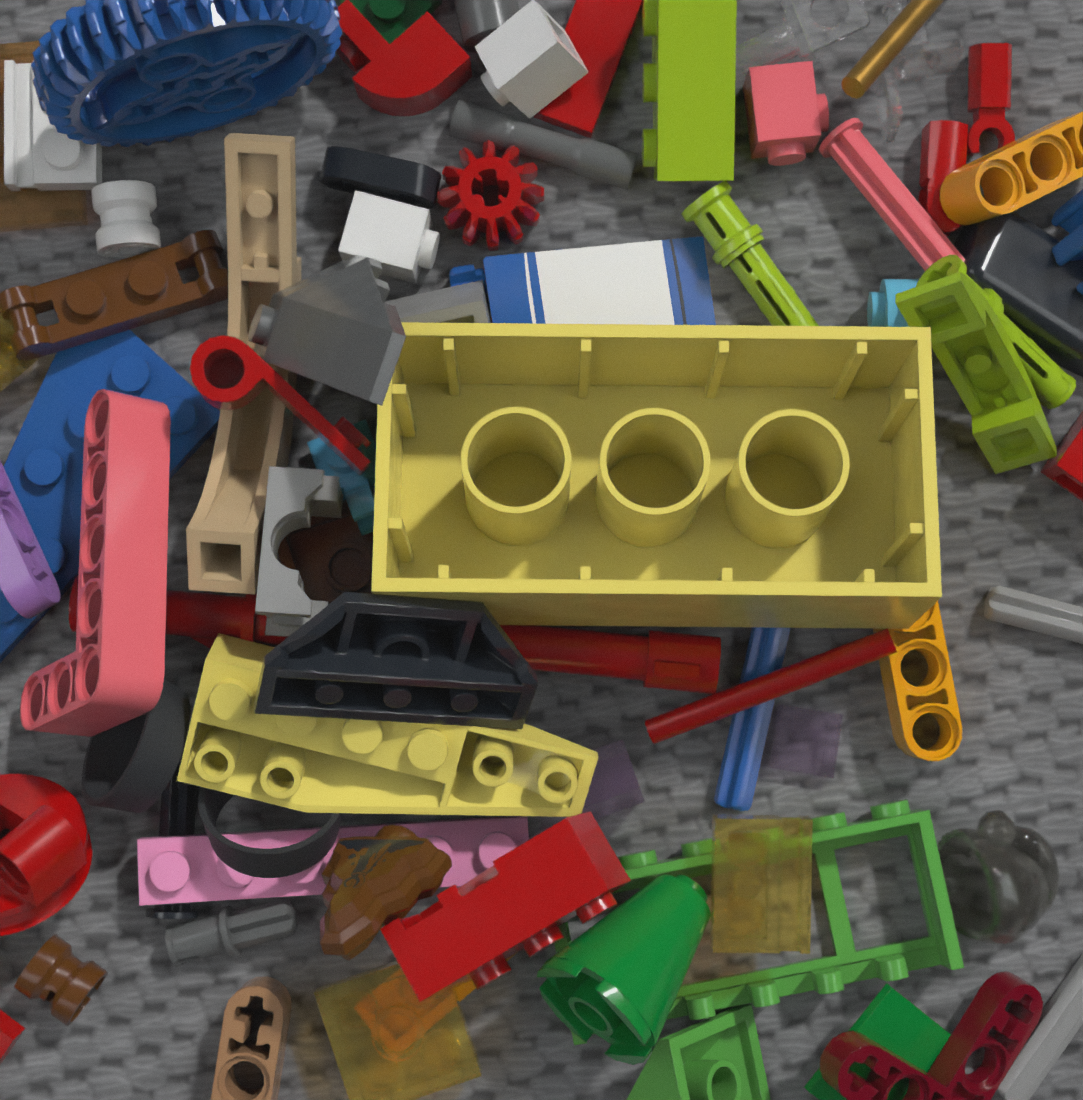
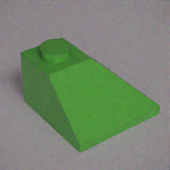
[626,1004,771,1100]

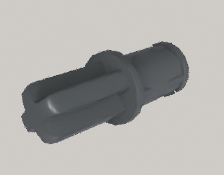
[165,898,298,967]

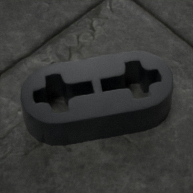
[319,146,442,209]

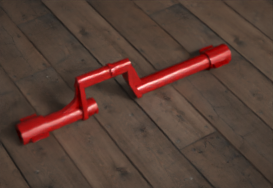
[68,576,721,694]

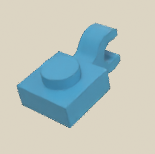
[307,419,376,536]

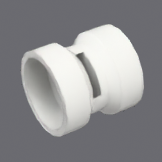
[91,180,161,259]

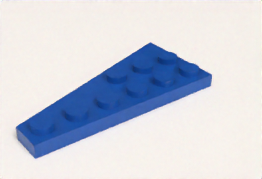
[0,330,220,663]

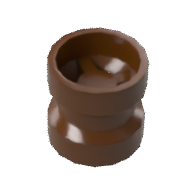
[14,934,108,1026]

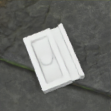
[4,60,102,191]

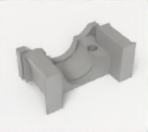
[255,466,344,637]

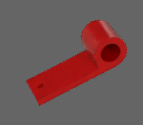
[190,335,371,476]

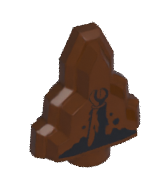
[320,824,452,961]

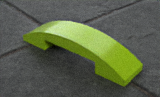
[895,272,1057,474]

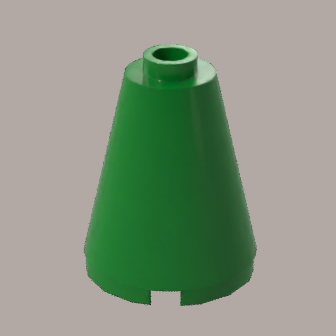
[537,874,711,1065]

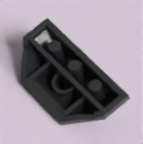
[254,592,538,729]

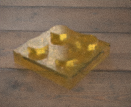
[314,961,482,1100]

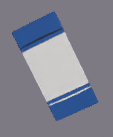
[483,236,716,325]

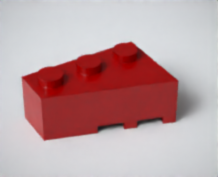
[380,811,631,1002]

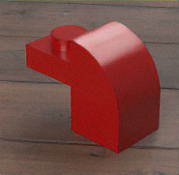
[336,0,472,117]

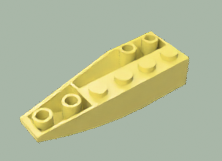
[177,633,598,817]

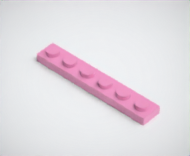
[137,816,529,906]

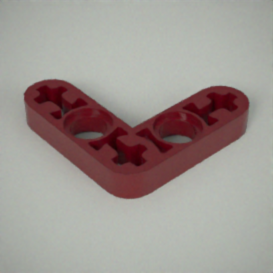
[820,971,1043,1100]

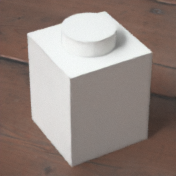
[475,0,588,119]
[338,190,440,284]

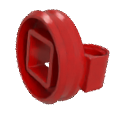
[0,774,92,937]

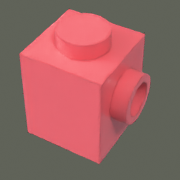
[743,61,829,166]

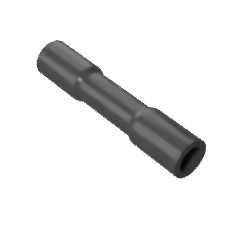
[449,100,638,190]

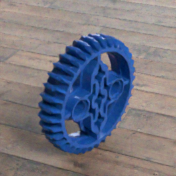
[31,0,342,147]

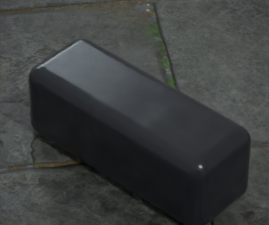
[954,211,1083,377]

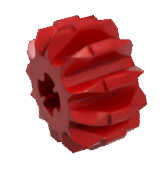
[437,140,544,251]

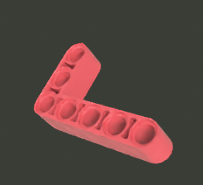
[20,389,171,737]

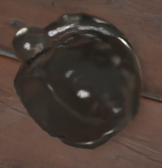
[937,810,1059,945]

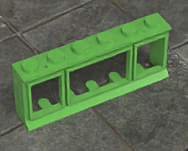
[555,799,964,1046]

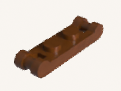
[0,230,228,360]

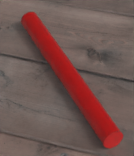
[645,628,897,744]

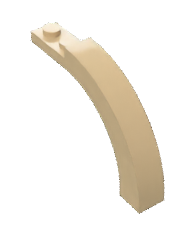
[186,133,301,595]

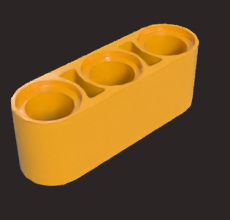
[940,111,1083,225]
[873,601,962,761]

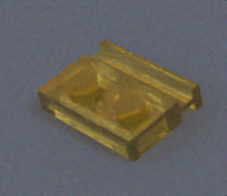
[710,814,813,954]

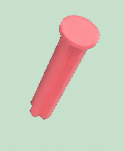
[819,118,965,271]

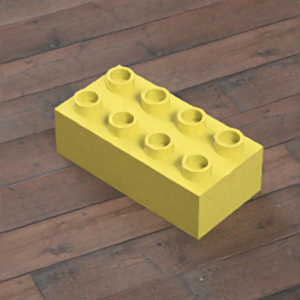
[371,322,942,629]

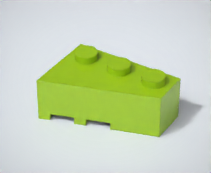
[642,0,737,181]

